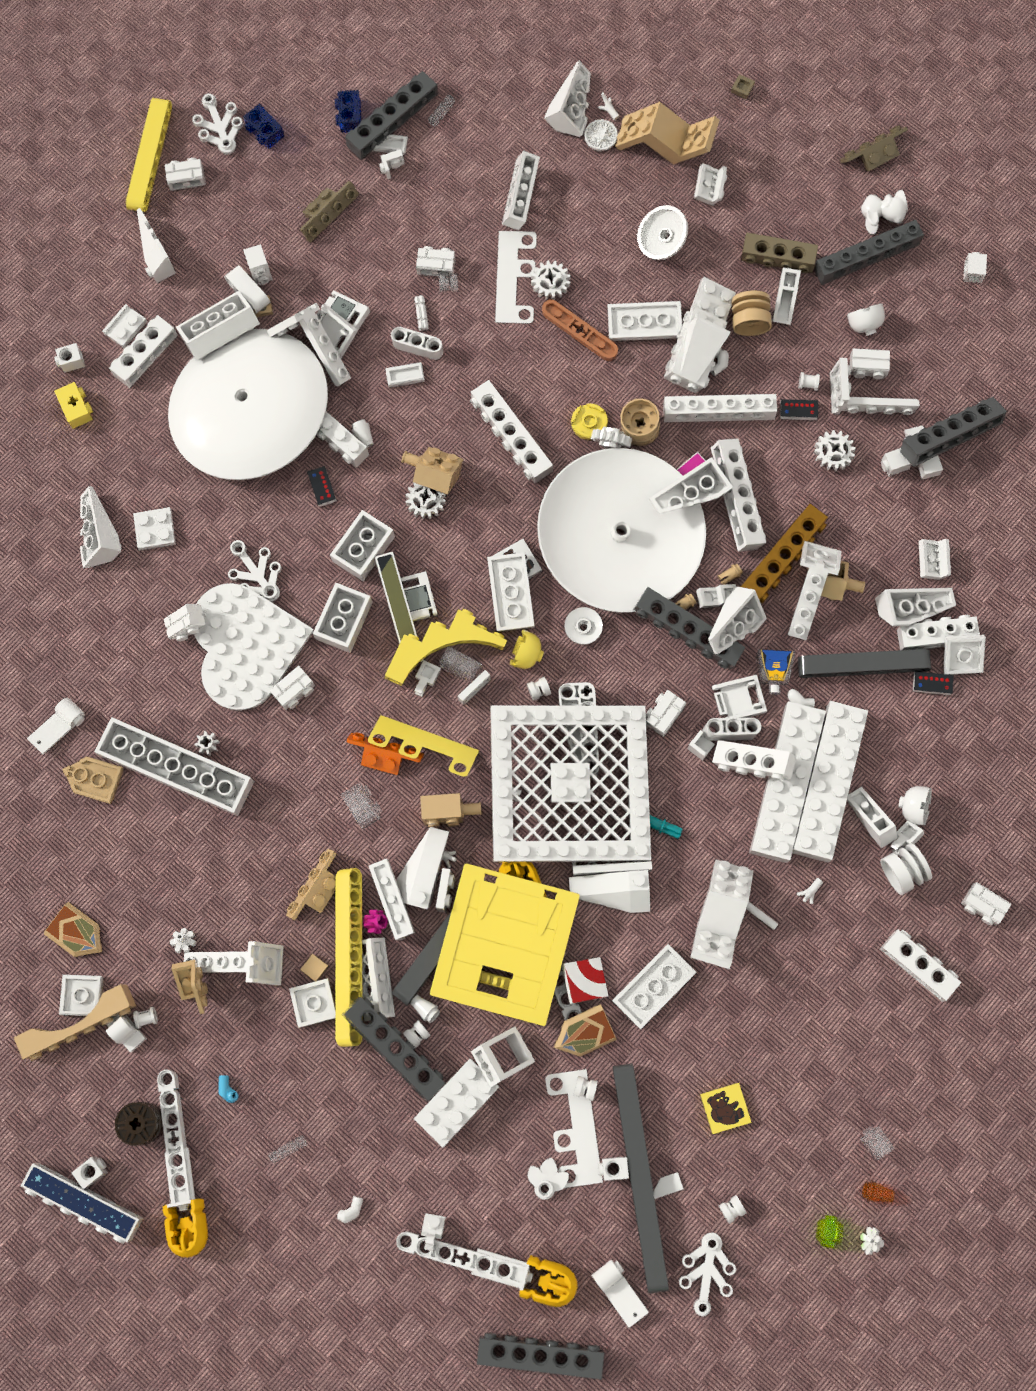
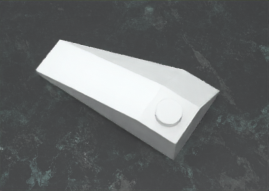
[137,208,176,283]
[649,457,733,514]
[80,486,121,568]
[708,587,767,654]

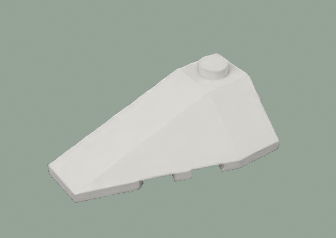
[544,61,591,137]
[875,588,956,626]
[396,827,449,909]
[569,870,650,913]

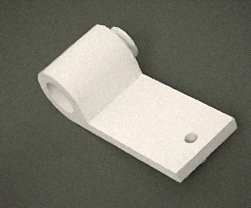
[27,697,85,755]
[592,1260,649,1328]

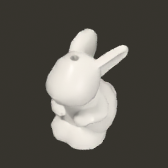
[861,190,908,235]

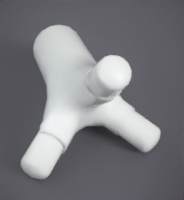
[598,93,620,121]
[443,851,457,868]
[797,878,823,904]

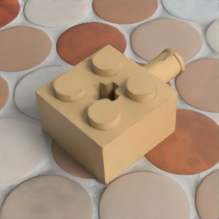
[401,447,463,494]
[806,561,865,601]
[420,793,482,828]

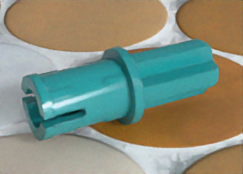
[650,815,683,839]

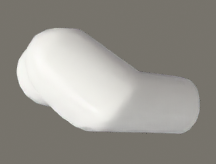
[787,689,815,708]
[337,1196,363,1223]

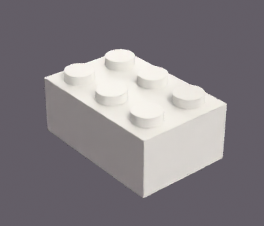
[330,510,395,581]
[313,582,373,653]

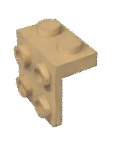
[172,960,208,1014]

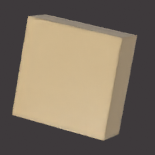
[300,954,329,982]

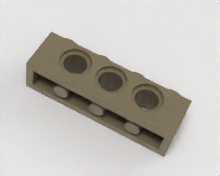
[741,232,818,273]

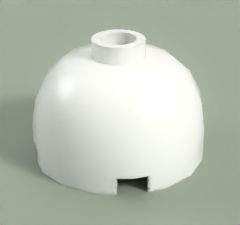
[847,304,885,336]
[899,786,932,826]

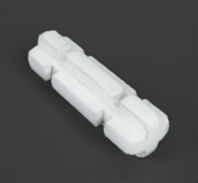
[415,295,429,331]

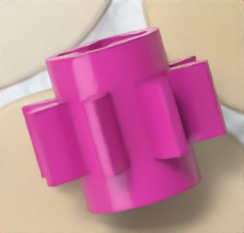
[363,910,388,934]

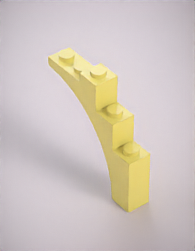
[384,609,507,686]

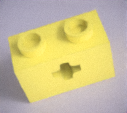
[54,382,93,429]

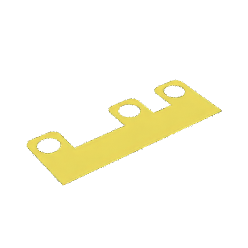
[368,715,479,777]

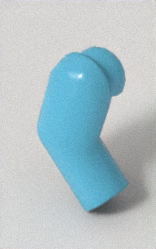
[219,1075,238,1103]

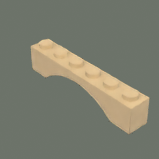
[14,984,136,1061]

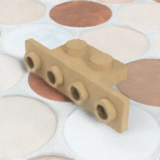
[286,849,337,920]

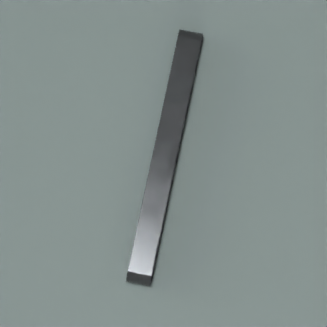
[613,1063,669,1294]

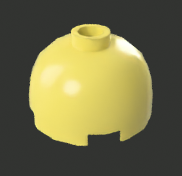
[510,630,544,669]

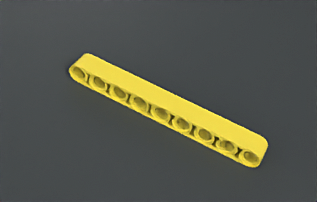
[336,868,363,1047]

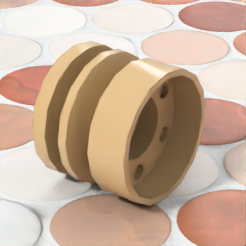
[731,290,772,336]
[620,398,660,446]

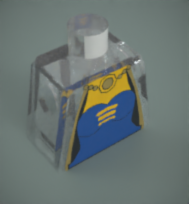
[756,649,795,695]

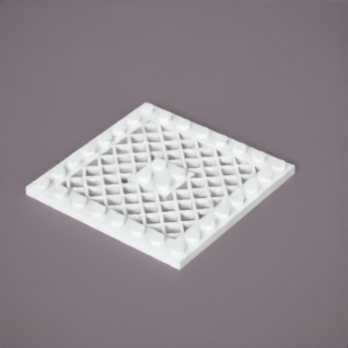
[490,706,651,862]

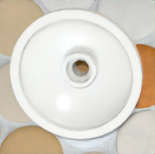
[637,205,688,260]

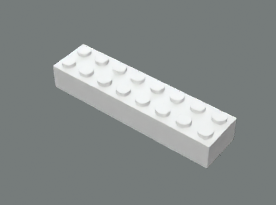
[749,701,826,863]
[792,701,868,863]
[94,717,254,816]

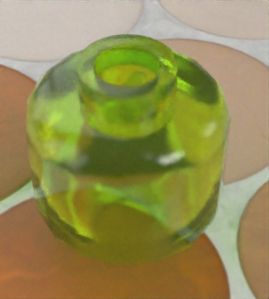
[816,1215,844,1248]

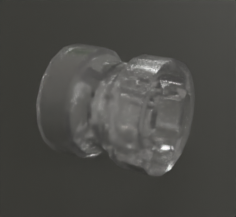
[439,274,458,292]

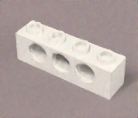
[502,151,540,230]
[109,315,178,388]
[712,740,796,781]
[880,930,961,1002]

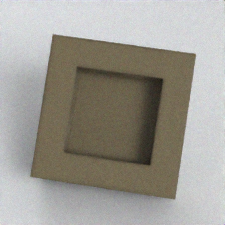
[731,74,755,99]

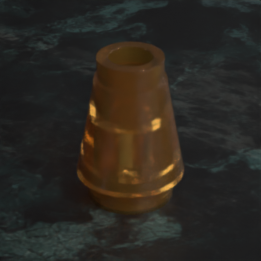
[862,1181,895,1203]

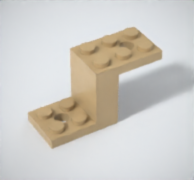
[615,102,720,164]

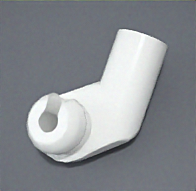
[711,349,729,376]

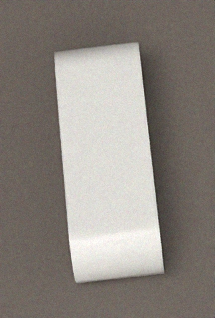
[224,265,271,314]
[391,327,443,360]
[702,718,761,741]

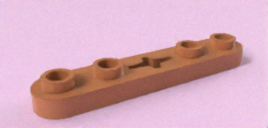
[542,300,618,361]

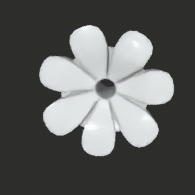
[170,928,196,953]
[860,1227,884,1255]

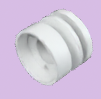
[881,843,932,895]

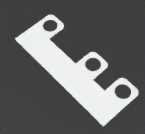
[495,231,536,323]
[545,1069,603,1188]

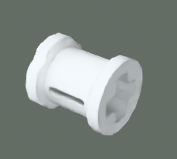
[799,372,820,391]
[133,1007,158,1029]

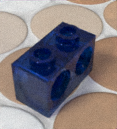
[335,90,362,133]
[243,103,285,149]

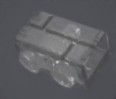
[439,646,483,683]
[341,783,382,829]

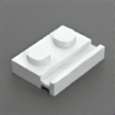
[103,304,147,348]

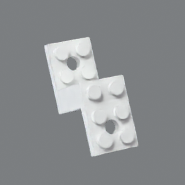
[690,860,753,969]

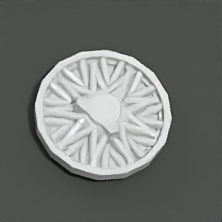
[584,120,618,151]

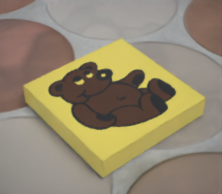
[700,1083,751,1134]

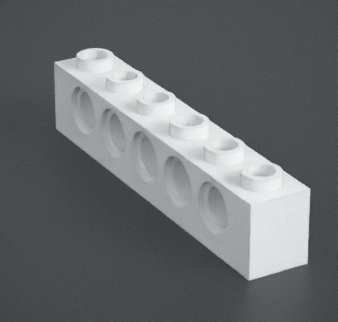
[470,380,553,483]
[663,394,777,422]
[711,439,766,552]

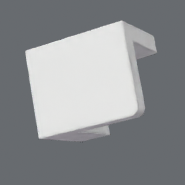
[687,730,715,761]

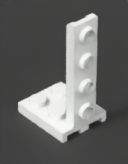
[267,302,351,386]
[830,358,920,415]
[788,541,842,640]
[184,941,283,985]

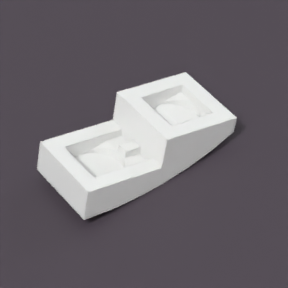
[696,584,736,608]

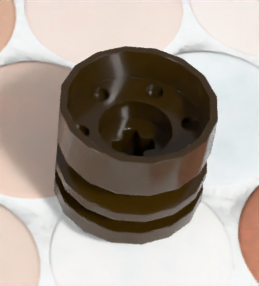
[115,1102,163,1146]

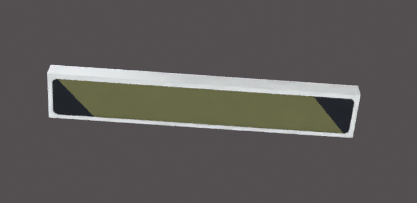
[375,552,424,663]

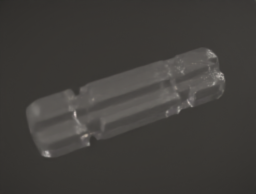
[428,95,455,126]
[268,1135,307,1163]

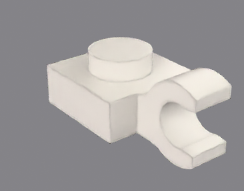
[414,660,441,697]
[891,821,924,856]
[421,1213,445,1251]

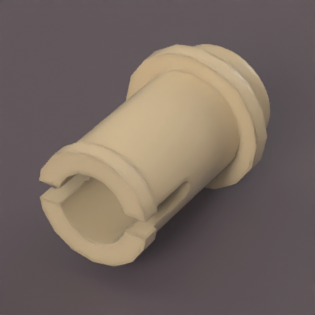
[717,564,743,585]
[675,593,696,610]

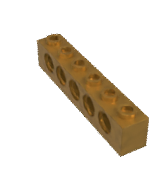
[741,504,828,604]

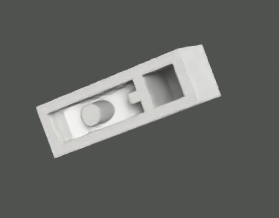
[847,787,898,848]

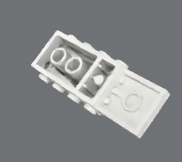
[664,277,736,393]

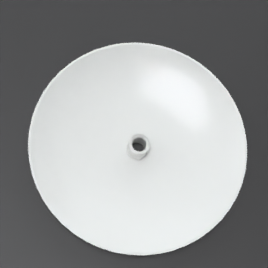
[168,329,328,480]
[537,448,706,613]

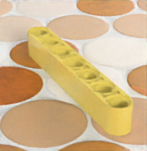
[126,98,172,212]

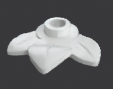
[528,1158,569,1200]

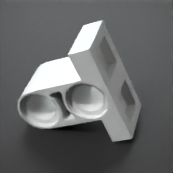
[106,1015,147,1052]

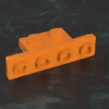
[346,732,424,775]

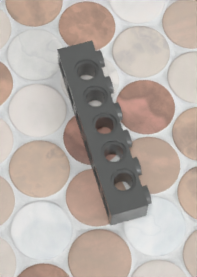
[345,71,438,160]
[814,220,924,285]
[900,397,1007,467]
[633,587,746,669]
[341,997,446,1101]
[477,1333,604,1379]

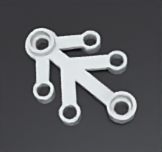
[192,94,243,155]
[228,540,282,602]
[679,1233,736,1316]

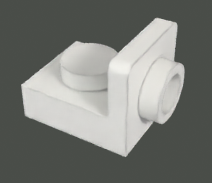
[379,149,404,179]

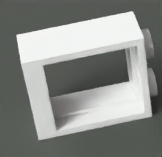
[471,1027,535,1087]

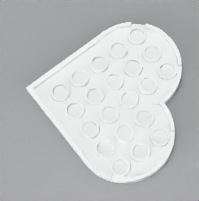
[194,583,314,711]

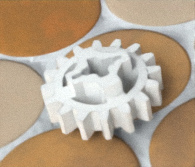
[531,260,570,300]
[591,427,632,449]
[814,430,855,471]
[406,482,446,520]

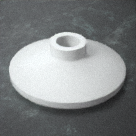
[565,607,603,645]

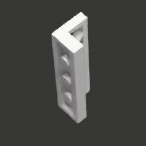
[369,859,415,941]
[572,860,652,876]
[362,937,395,1021]

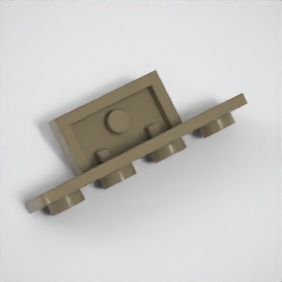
[839,125,908,171]
[300,181,359,242]

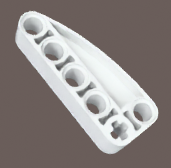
[559,682,599,779]

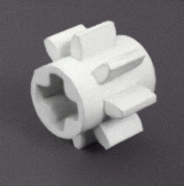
[195,731,220,756]

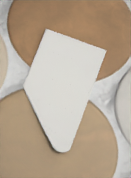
[654,1172,683,1199]

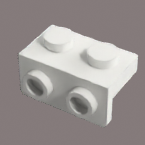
[694,163,727,206]
[919,539,951,580]

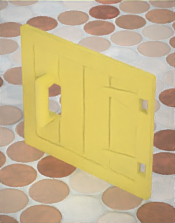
[430,864,580,1026]

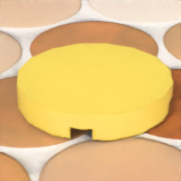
[571,403,608,440]

